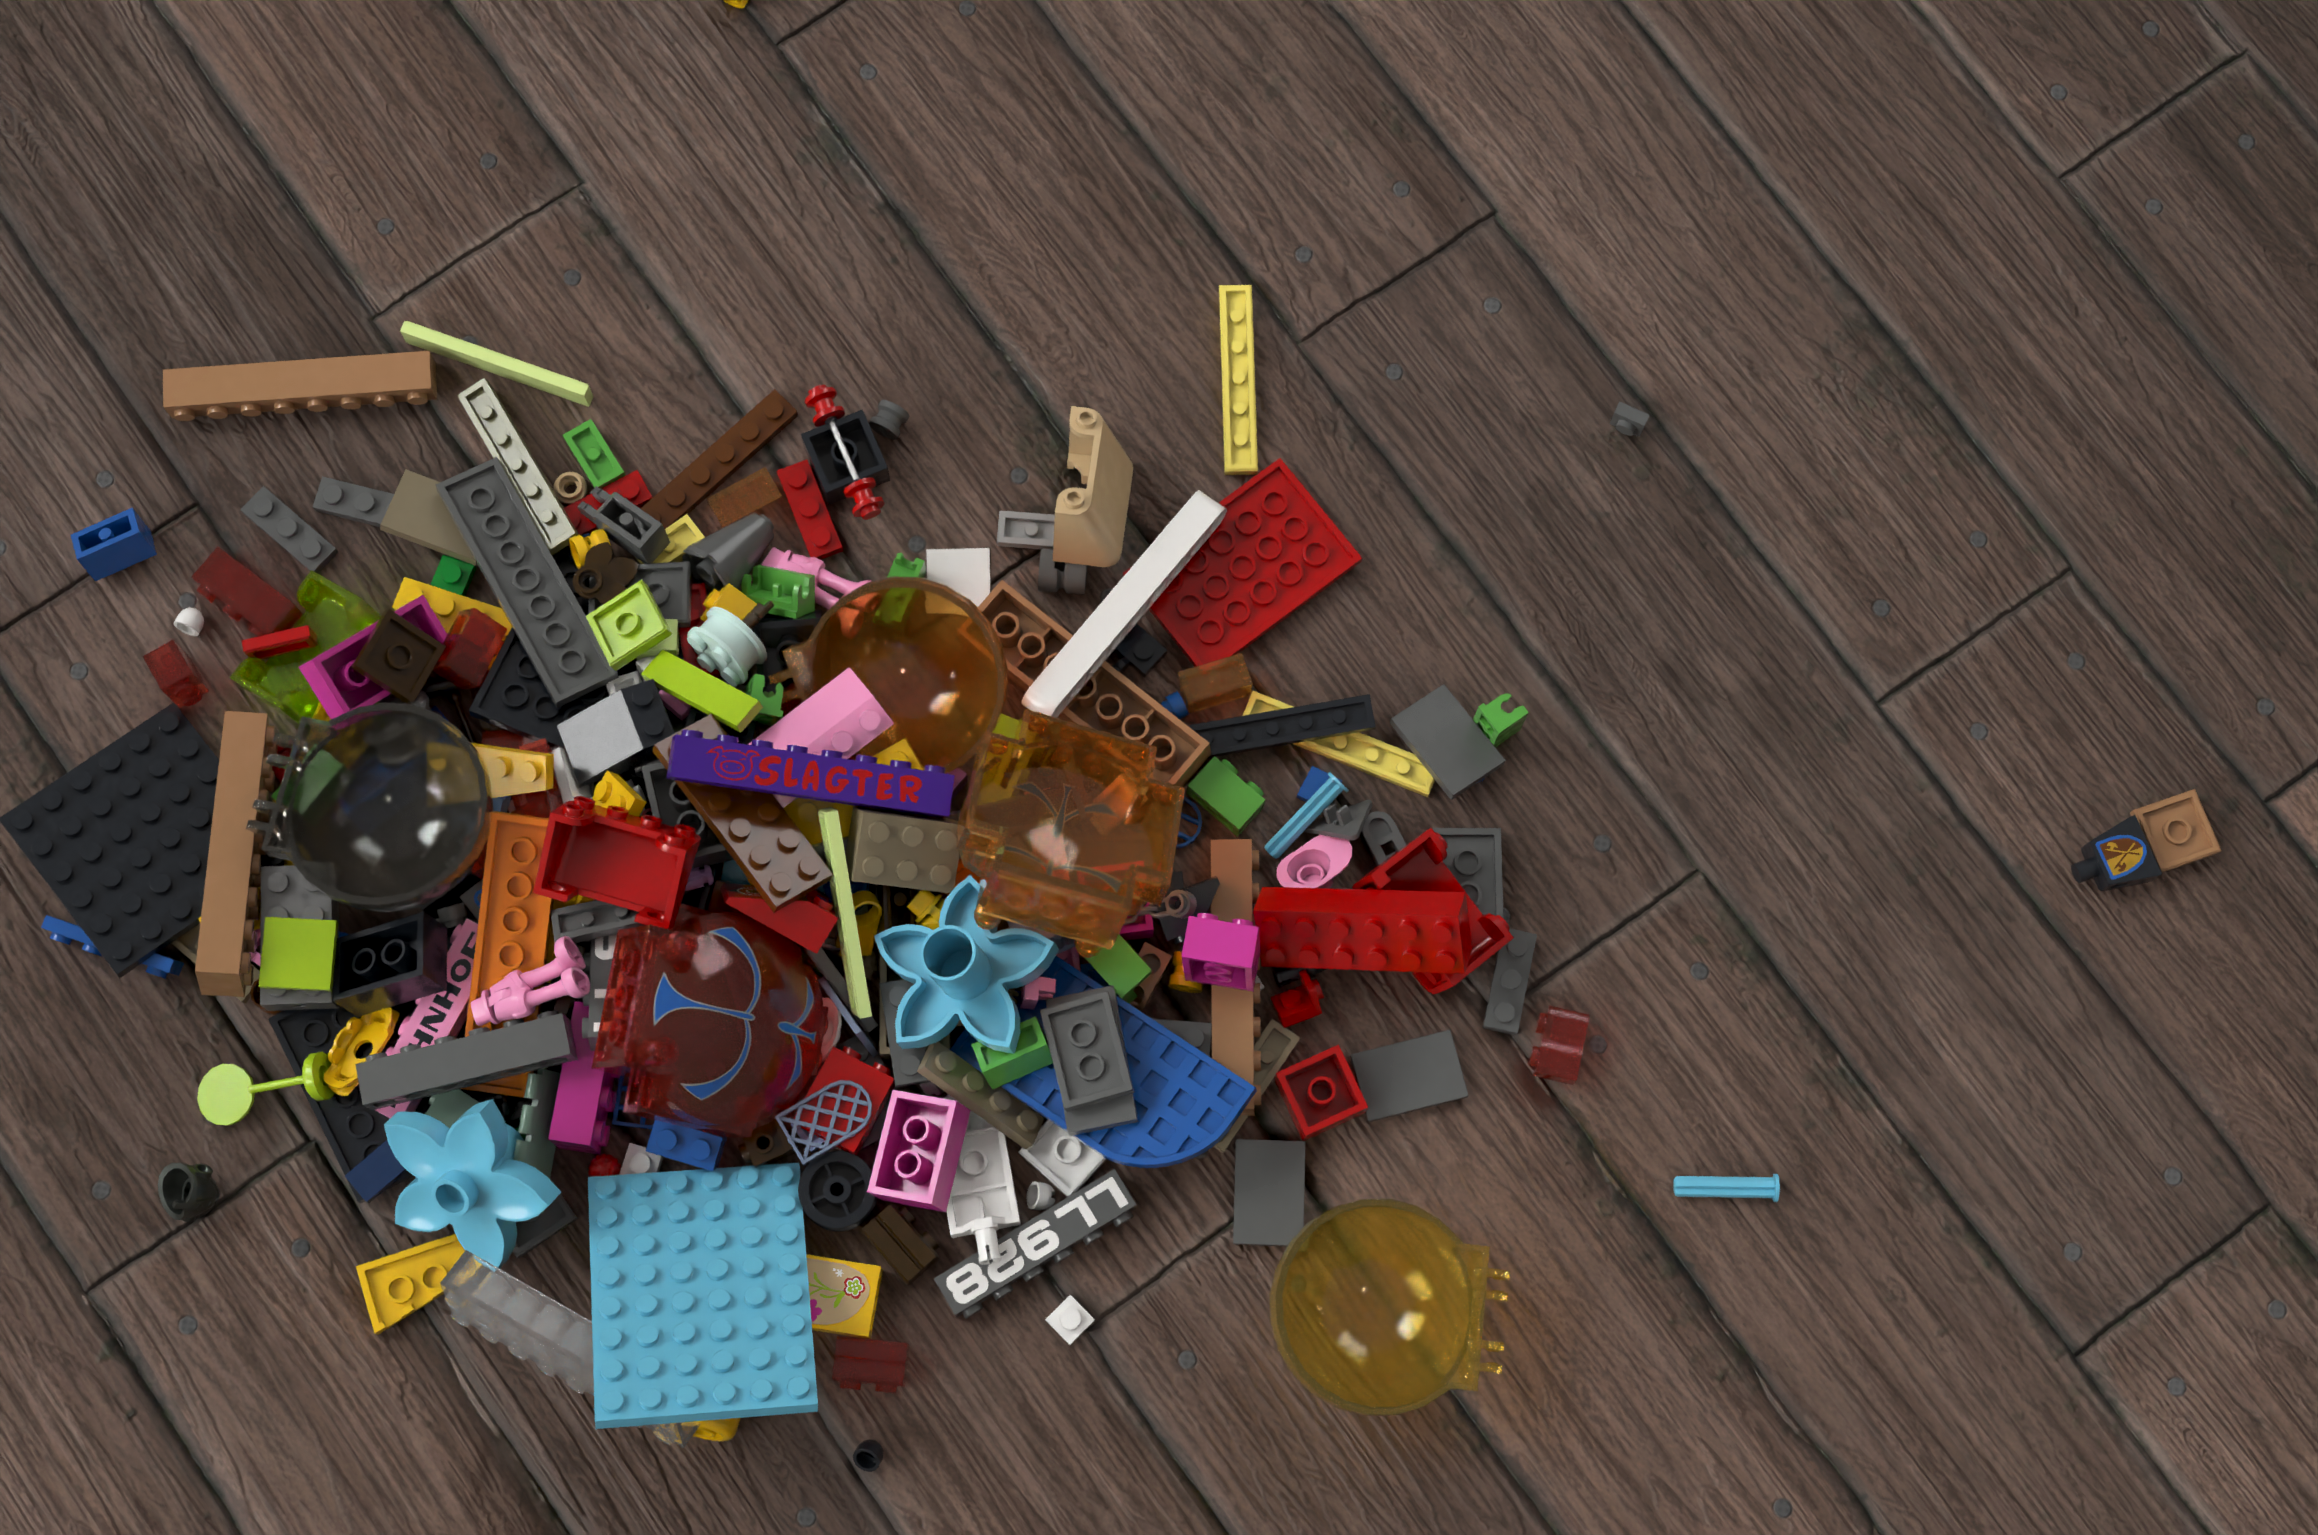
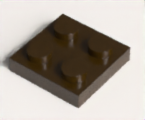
[351,609,446,705]

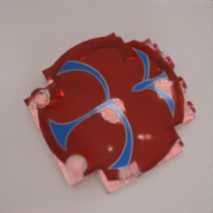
[591,904,829,1138]

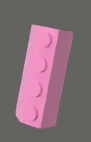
[747,667,894,808]

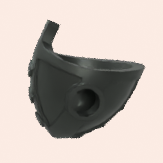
[158,1163,220,1222]

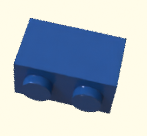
[71,508,157,581]
[646,1115,728,1171]

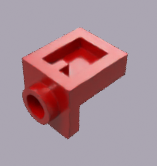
[1270,970,1324,1028]

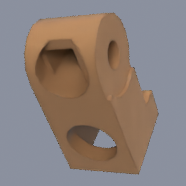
[1118,942,1173,1012]

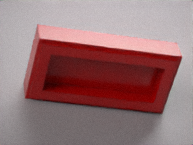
[241,625,318,661]

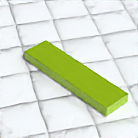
[641,649,763,733]

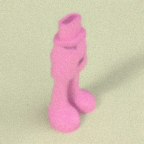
[762,547,879,638]
[471,936,590,1026]

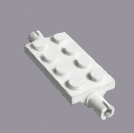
[943,1094,1021,1265]

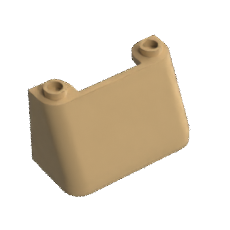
[1053,406,1133,567]

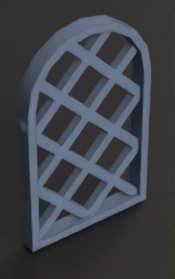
[818,976,879,1057]
[775,1080,872,1165]

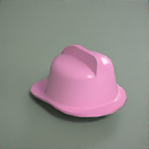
[1276,835,1353,888]

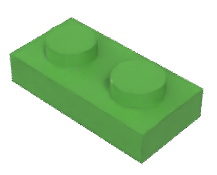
[562,419,626,488]

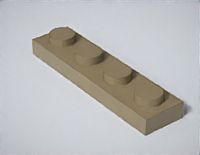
[1213,1019,1300,1153]
[917,1042,1044,1149]

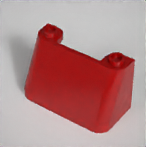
[1352,828,1514,994]

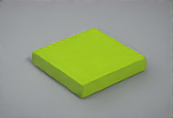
[586,579,672,671]
[258,917,338,992]

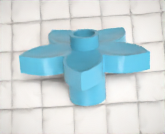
[874,875,1059,1054]
[384,1099,561,1273]

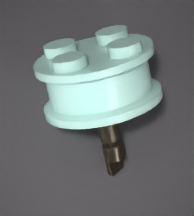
[687,601,774,687]

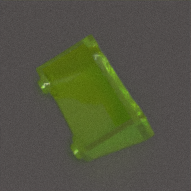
[229,570,381,730]

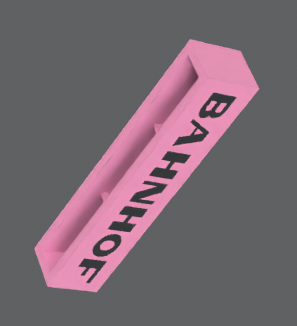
[375,919,478,1118]

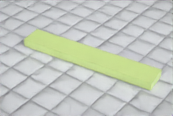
[400,321,593,407]
[818,807,872,1019]

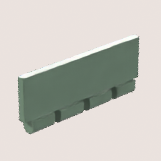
[513,1069,561,1213]

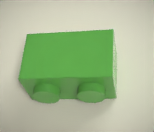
[1187,756,1265,837]

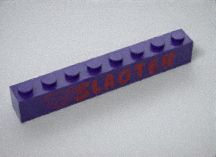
[667,730,955,818]

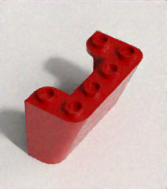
[533,796,701,931]

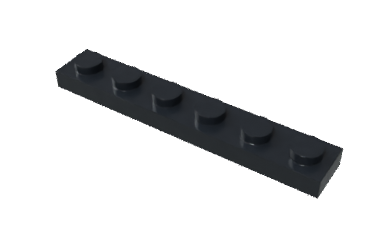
[1187,694,1376,758]

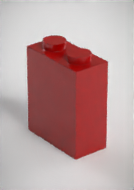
[793,1046,895,1156]

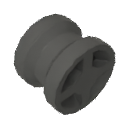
[869,400,910,440]

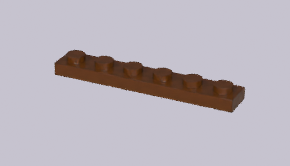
[640,389,798,529]

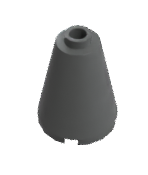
[682,513,774,594]

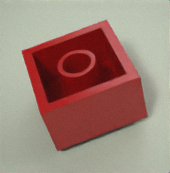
[1274,1044,1368,1141]

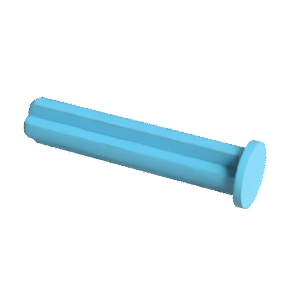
[1264,772,1349,859]
[1673,1174,1780,1202]

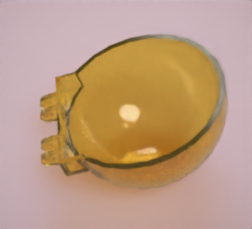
[1269,1199,1510,1416]

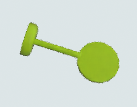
[197,1051,335,1126]

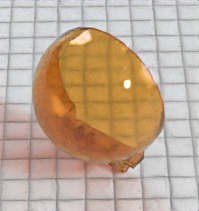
[768,576,1008,774]

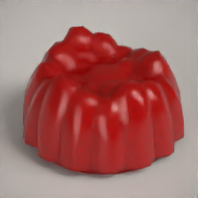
[588,1154,621,1177]

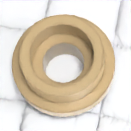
[553,472,587,505]

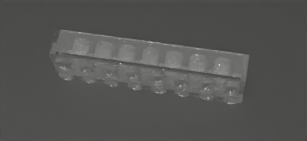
[440,1250,702,1448]

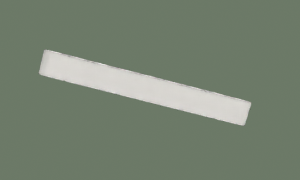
[1021,490,1227,724]

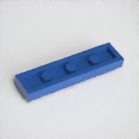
[41,915,184,979]

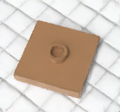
[2130,789,2222,873]

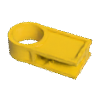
[835,890,882,956]

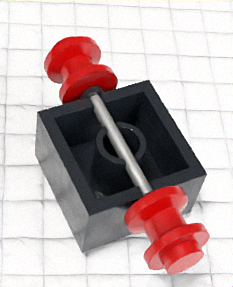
[801,385,890,520]

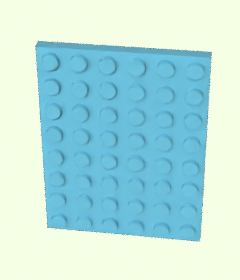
[588,1163,818,1429]

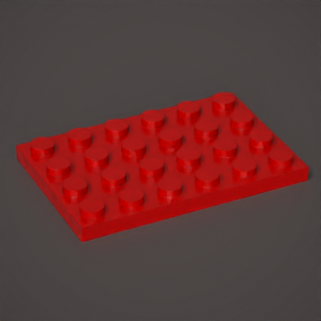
[1123,458,1362,679]

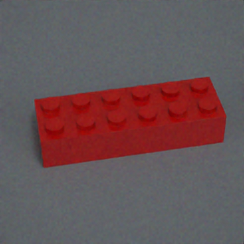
[1253,887,1472,974]

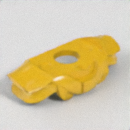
[324,1007,399,1096]

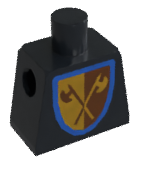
[2071,815,2162,891]

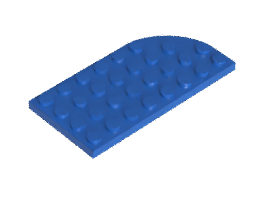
[950,956,1257,1168]

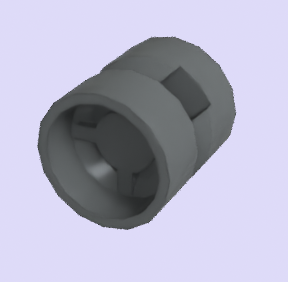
[1038,548,1088,595]

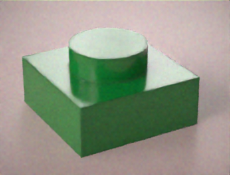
[431,555,476,596]

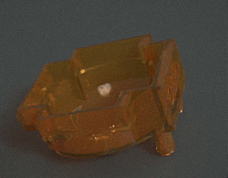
[956,709,1185,958]

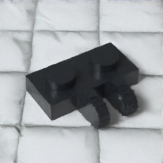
[1105,623,1167,678]

